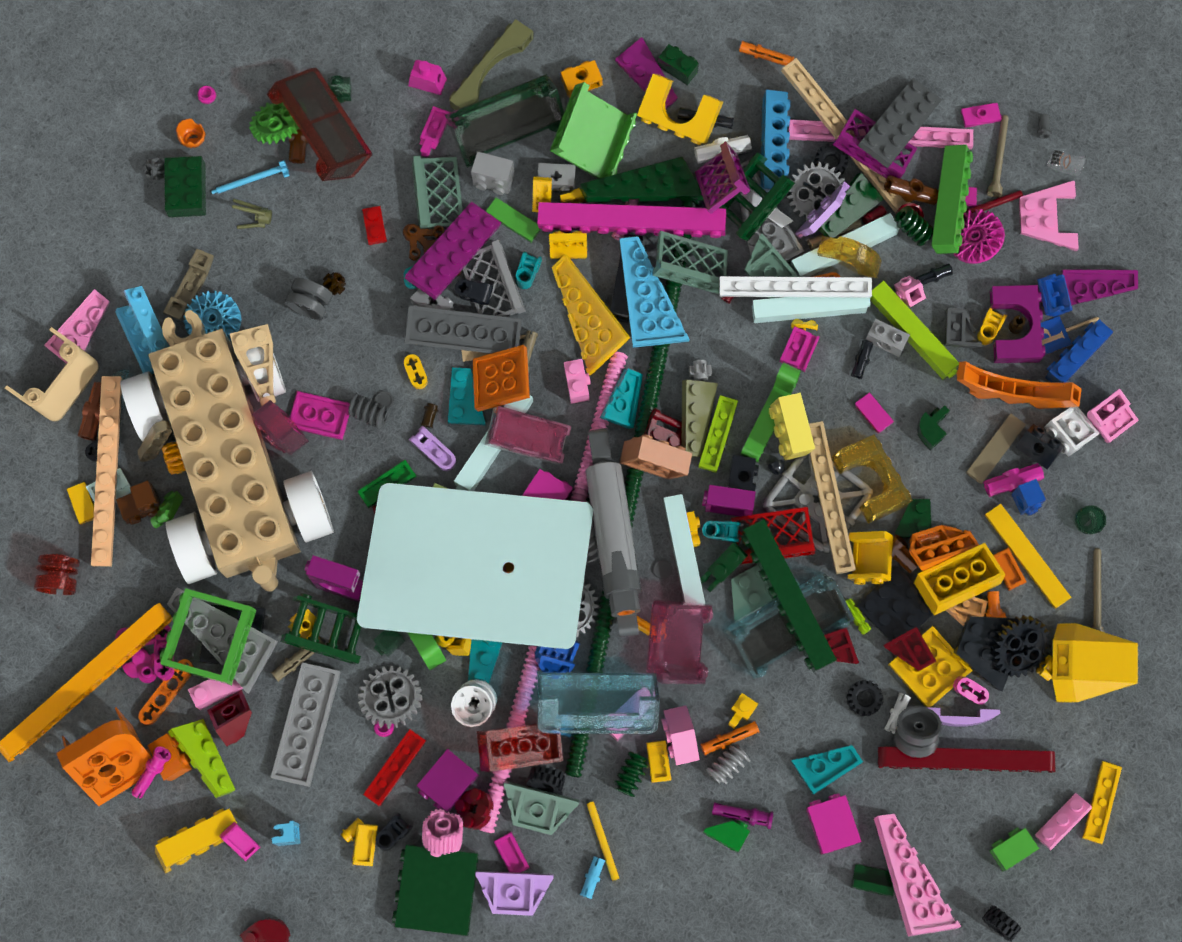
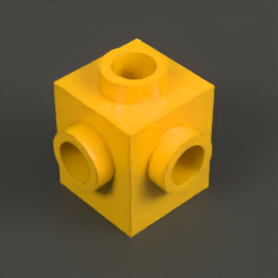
[287,609,316,639]

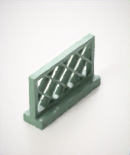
[412,156,463,229]
[653,231,728,294]

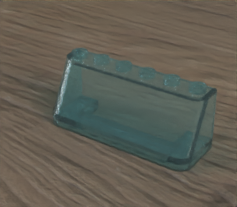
[537,672,660,734]

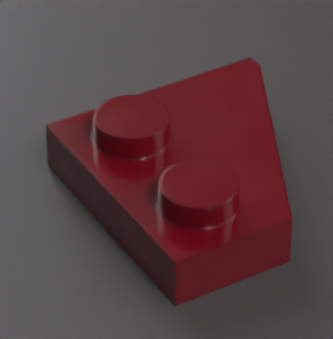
[883,627,937,671]

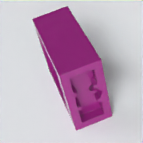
[702,485,756,517]

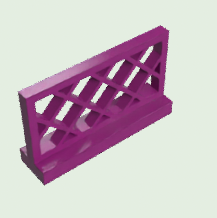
[833,109,917,178]
[695,141,751,214]

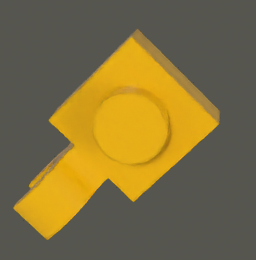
[728,693,758,729]

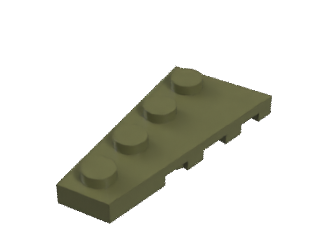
[682,380,718,457]

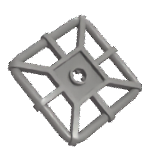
[763,454,873,553]

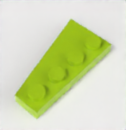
[168,719,236,798]

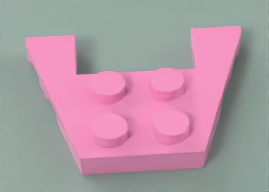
[1019,181,1079,251]

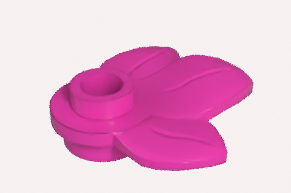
[122,648,161,683]

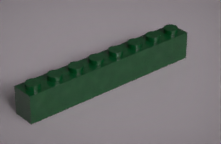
[741,520,837,673]

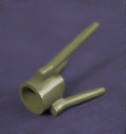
[232,199,272,229]

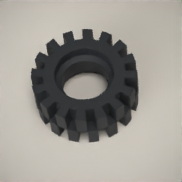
[814,143,849,177]
[846,680,883,717]
[527,765,566,795]
[982,905,1021,942]

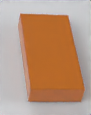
[993,548,1027,591]

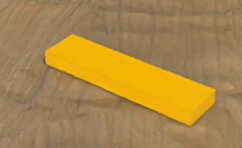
[1082,761,1122,844]

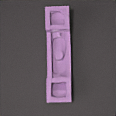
[926,707,1000,727]

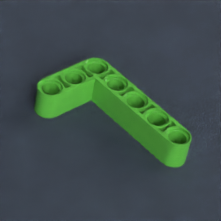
[740,362,801,463]

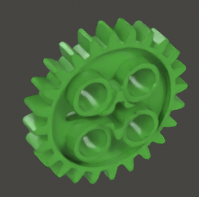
[249,97,308,144]

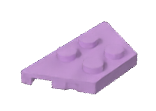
[794,181,850,239]
[476,871,554,916]

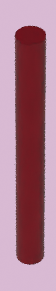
[963,190,1023,217]

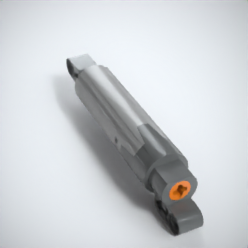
[585,428,642,637]

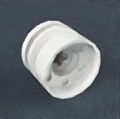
[451,679,497,727]

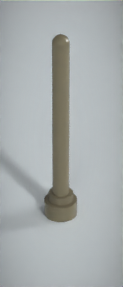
[987,115,1009,198]
[1091,548,1105,632]

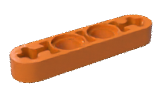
[138,659,194,725]

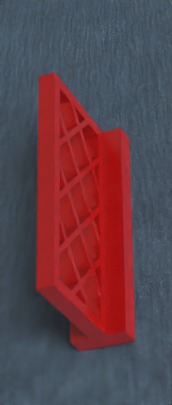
[731,507,815,565]

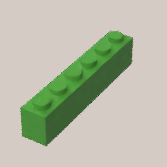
[932,144,973,254]

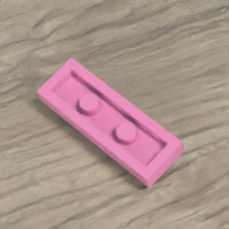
[1035,793,1092,850]

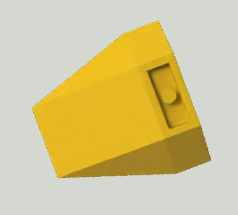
[1052,623,1138,703]

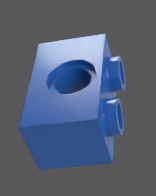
[1011,479,1046,516]

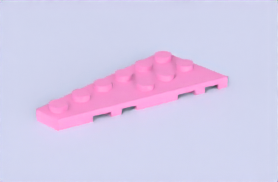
[874,814,961,937]

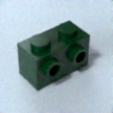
[658,44,699,86]

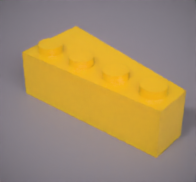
[155,808,237,874]

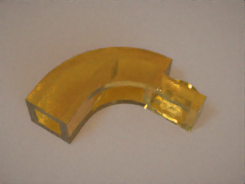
[817,236,882,278]

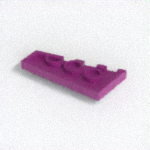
[615,37,677,109]
[1061,270,1138,305]

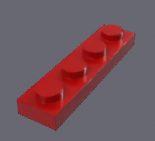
[363,729,426,806]

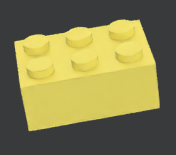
[769,393,815,461]

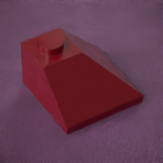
[207,690,252,747]

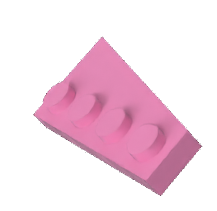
[44,289,110,364]

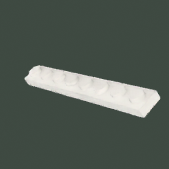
[719,276,872,298]

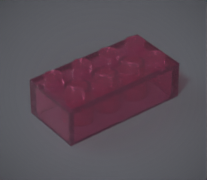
[252,400,309,455]

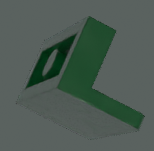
[851,864,894,897]

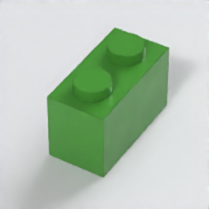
[989,827,1039,871]

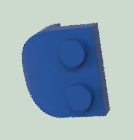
[535,641,580,678]

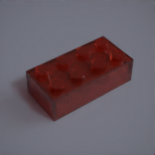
[477,721,563,772]

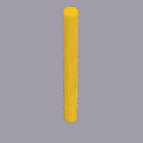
[586,802,620,881]

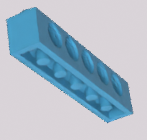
[760,90,790,197]

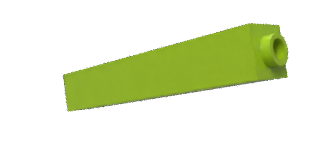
[870,281,959,380]

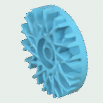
[183,291,241,341]

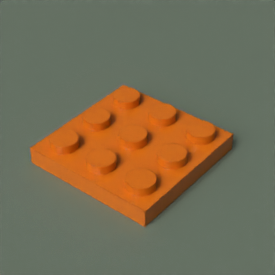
[473,345,530,412]

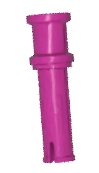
[131,747,171,798]

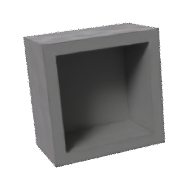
[471,151,515,195]

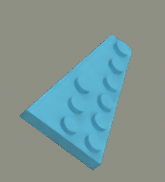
[620,236,690,348]

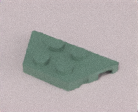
[744,234,799,299]
[731,564,800,622]
[504,781,580,835]

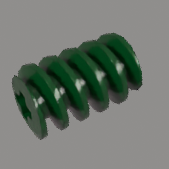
[894,206,933,246]
[614,751,649,797]

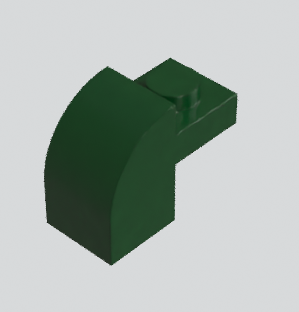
[917,405,950,451]

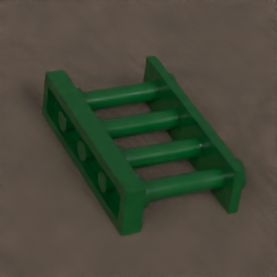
[719,152,795,242]
[280,593,361,665]

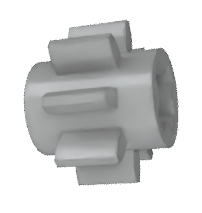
[689,360,712,382]

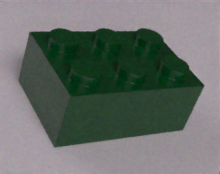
[164,156,206,218]

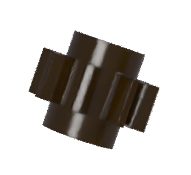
[322,272,346,295]

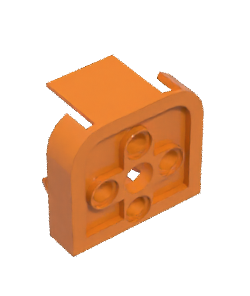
[56,707,152,806]

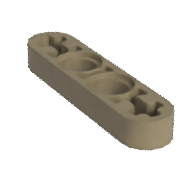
[137,421,172,462]

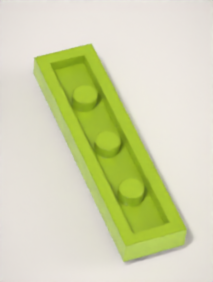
[698,395,738,473]

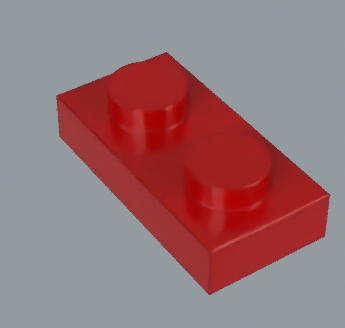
[362,206,387,245]

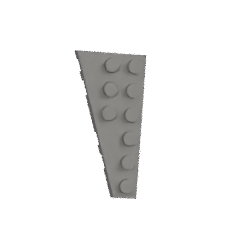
[739,160,804,262]
[167,587,278,694]

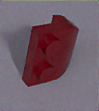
[240,917,290,942]

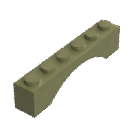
[449,19,534,119]

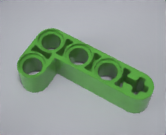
[407,632,447,670]

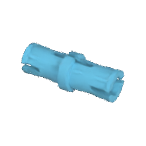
[580,856,605,899]

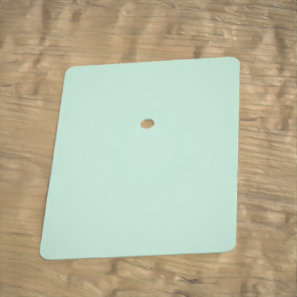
[357,483,593,649]

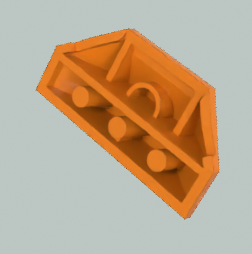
[909,525,979,571]

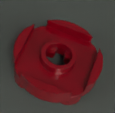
[455,788,494,830]

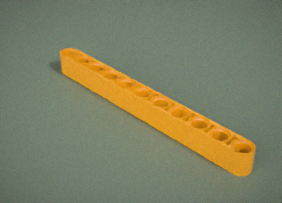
[0,603,173,762]

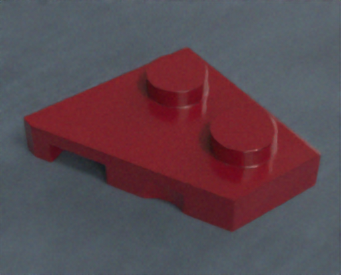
[824,627,859,664]

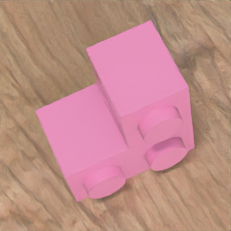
[661,705,700,765]

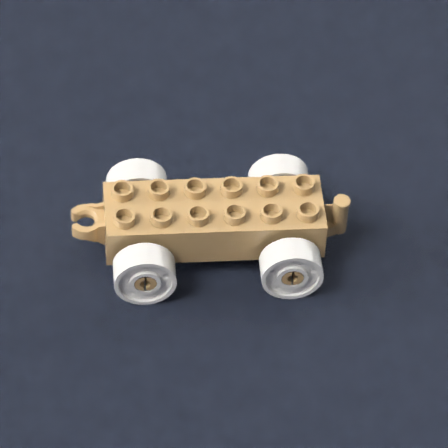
[120,310,334,591]

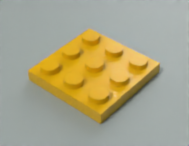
[888,626,973,708]

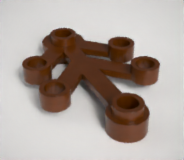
[403,224,462,276]

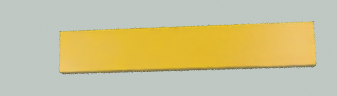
[984,504,1072,609]

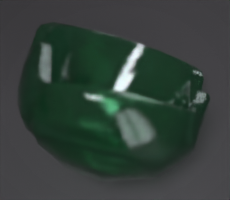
[1074,505,1106,535]

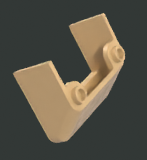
[5,327,99,422]

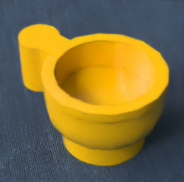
[1036,655,1053,681]

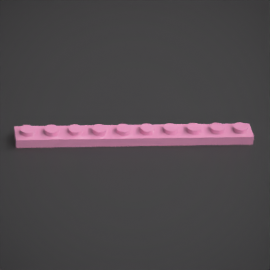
[788,120,973,149]

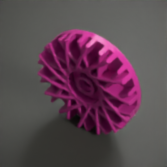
[953,209,1005,264]

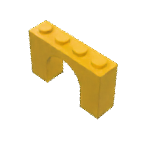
[637,74,724,145]

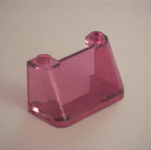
[647,600,713,684]

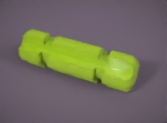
[842,598,871,634]

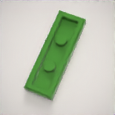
[486,198,541,243]

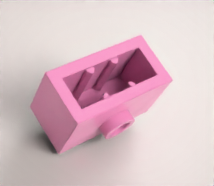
[564,359,591,404]

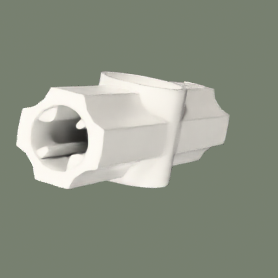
[694,135,752,164]

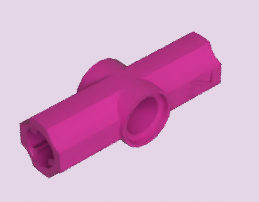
[983,463,1044,497]

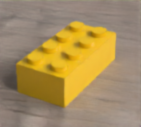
[914,543,1005,615]

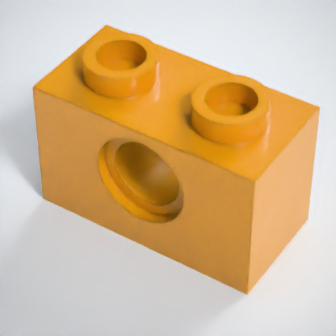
[561,60,603,98]

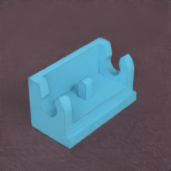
[272,821,300,846]

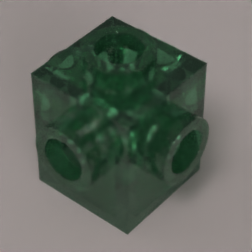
[324,75,352,104]

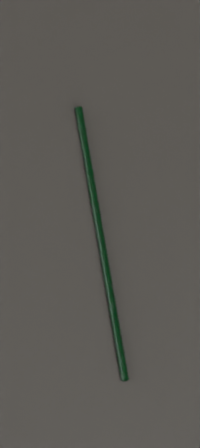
[564,198,699,778]

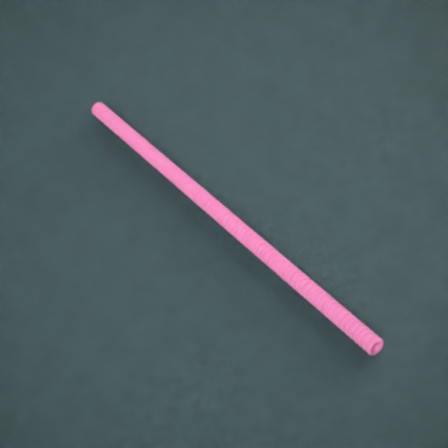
[479,351,628,834]

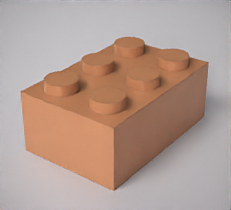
[620,435,692,480]

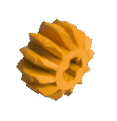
[162,442,186,475]

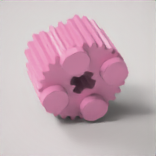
[422,808,463,857]

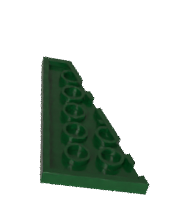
[580,157,704,202]

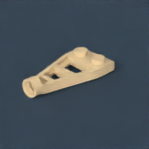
[230,324,276,406]

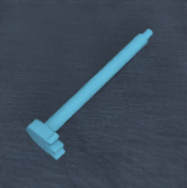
[211,160,290,194]

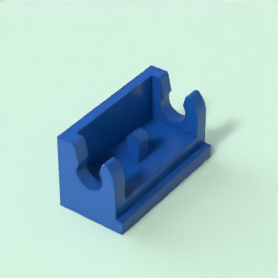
[1037,274,1073,317]

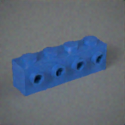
[1045,319,1113,383]

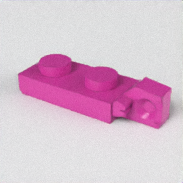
[420,106,451,158]

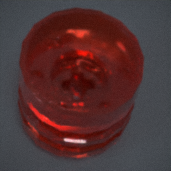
[34,554,80,595]

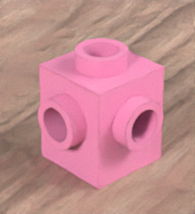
[894,276,926,307]

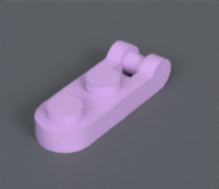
[409,426,456,471]

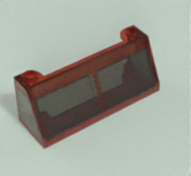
[267,68,373,181]

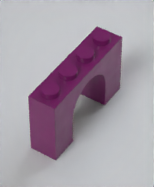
[989,285,1045,363]
[305,555,363,603]

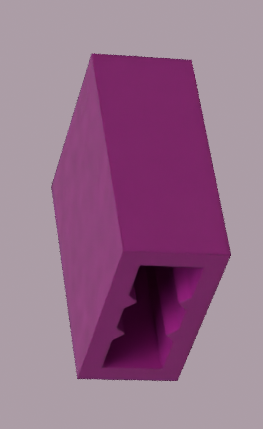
[417,749,479,812]

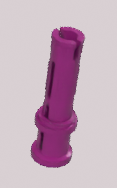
[712,802,774,829]

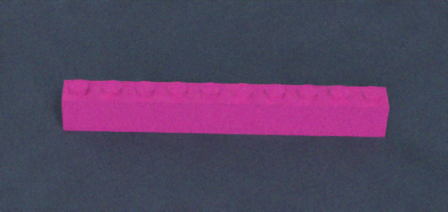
[537,202,726,238]

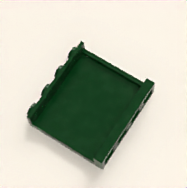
[392,845,479,936]

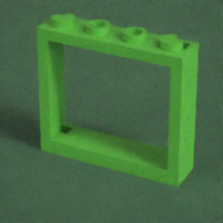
[160,588,256,686]

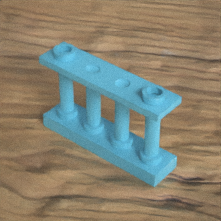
[115,286,170,374]

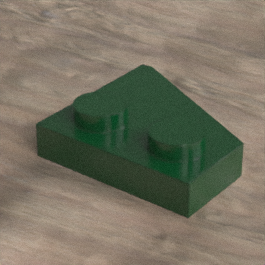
[894,499,932,538]

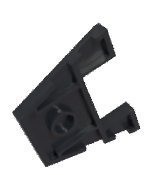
[954,616,1021,692]

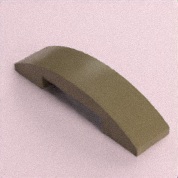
[163,249,214,321]

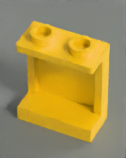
[847,531,893,585]

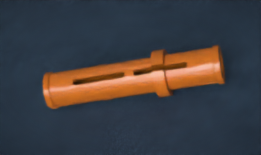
[739,41,794,66]
[700,721,760,756]

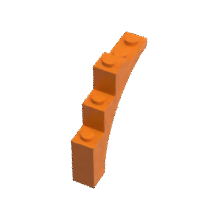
[956,361,1081,409]

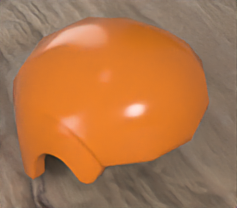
[176,119,206,148]

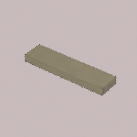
[966,414,1026,484]

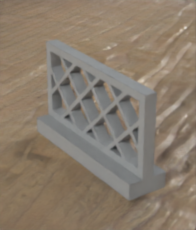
[462,240,526,317]

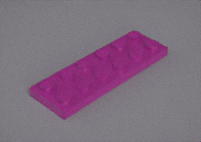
[405,202,501,300]

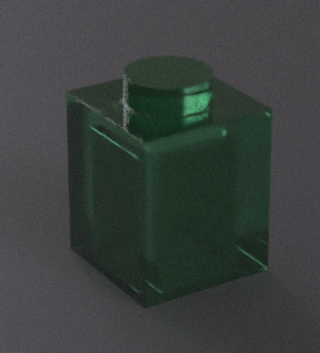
[373,630,405,657]

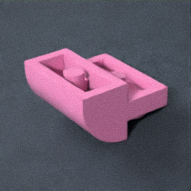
[1087,389,1139,443]

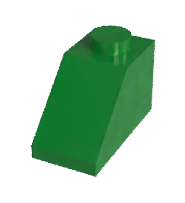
[703,820,750,853]

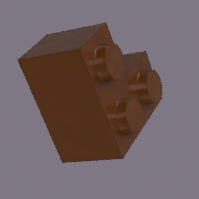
[116,480,161,525]

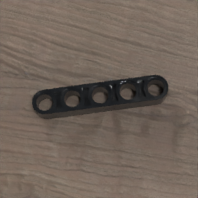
[610,234,643,323]

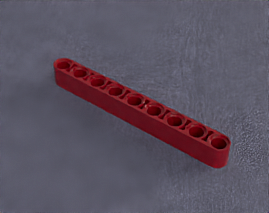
[878,747,1056,773]

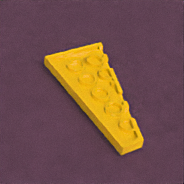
[552,255,631,375]

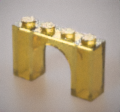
[831,434,913,524]

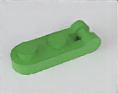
[150,491,183,528]

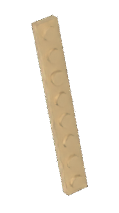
[809,421,856,574]

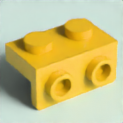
[549,231,587,259]

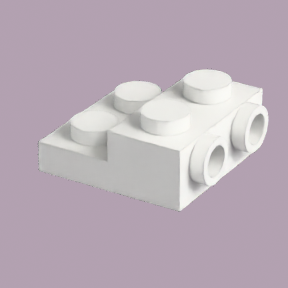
[1044,407,1100,457]

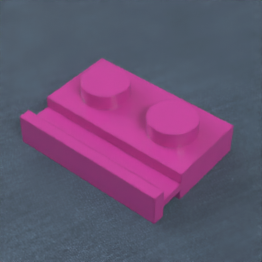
[780,326,820,372]

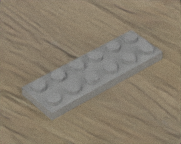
[271,662,341,787]

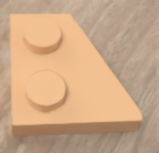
[946,597,988,627]

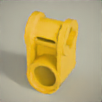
[977,307,1007,345]

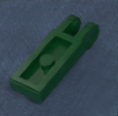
[700,542,748,592]

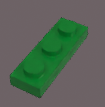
[357,460,416,509]

